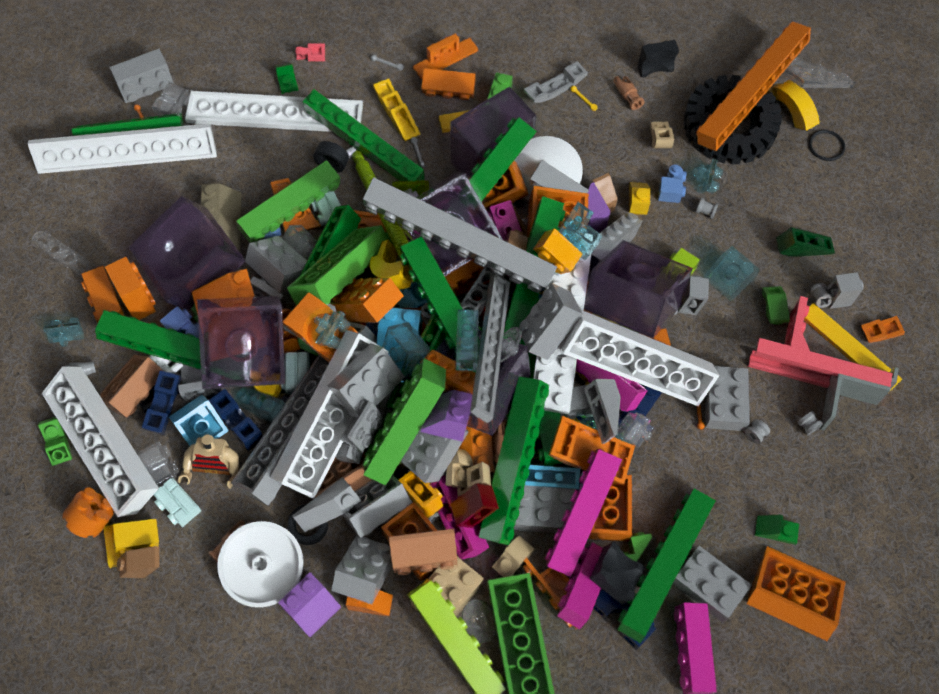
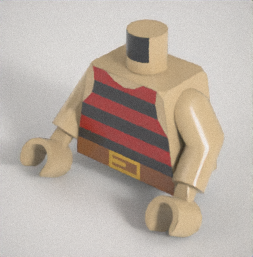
[178,435,239,489]

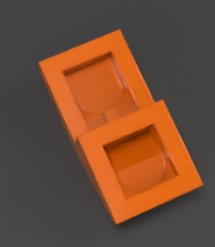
[861,316,905,343]

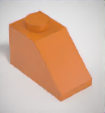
[346,590,393,616]

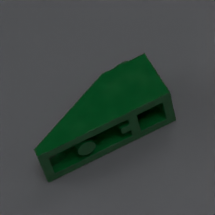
[776,227,835,257]

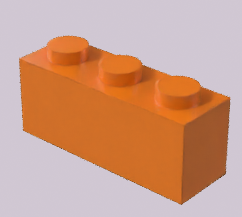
[422,68,476,100]
[81,265,125,323]

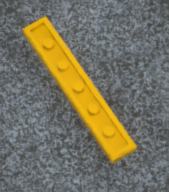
[804,303,902,393]

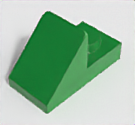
[275,63,298,94]
[755,514,799,545]

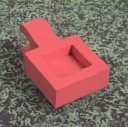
[296,43,325,61]

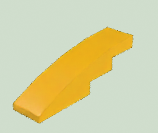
[373,78,420,141]

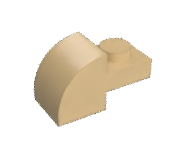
[650,122,674,149]
[446,448,473,489]
[457,462,491,496]
[492,536,536,577]

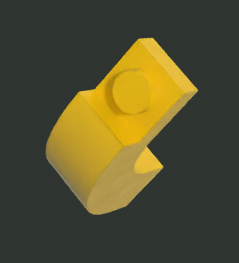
[766,80,820,131]
[370,240,412,290]

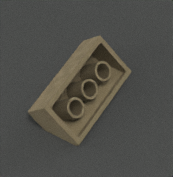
[199,184,242,258]

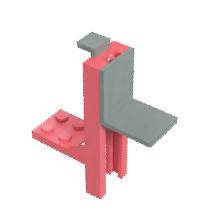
[748,296,899,431]

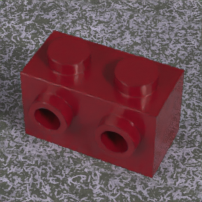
[450,483,499,528]

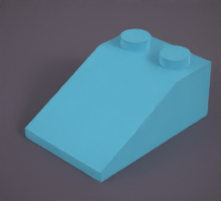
[377,308,423,373]

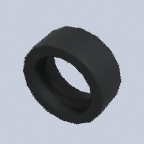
[313,141,349,173]
[288,504,328,546]

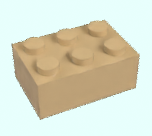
[410,557,484,616]

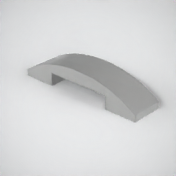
[524,61,588,103]

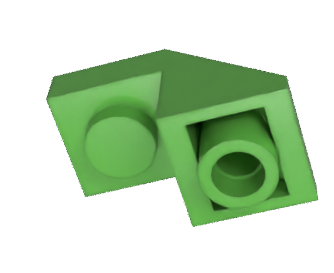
[762,286,790,325]
[38,417,72,466]
[623,532,652,562]

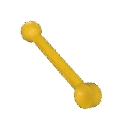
[570,86,597,111]

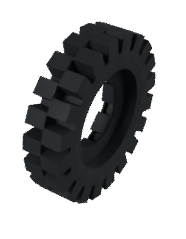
[683,75,782,164]

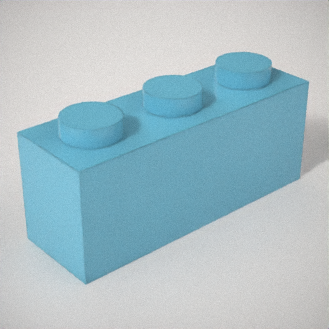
[525,465,580,490]

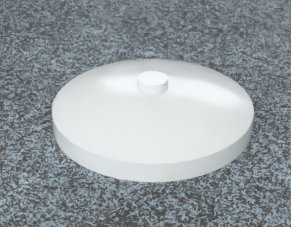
[514,136,582,203]
[218,521,304,607]

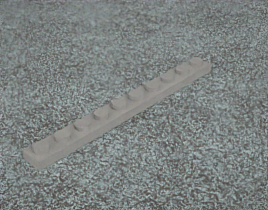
[470,273,510,423]

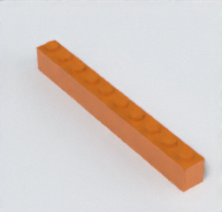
[696,21,811,151]

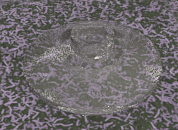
[500,327,522,362]
[462,600,496,643]

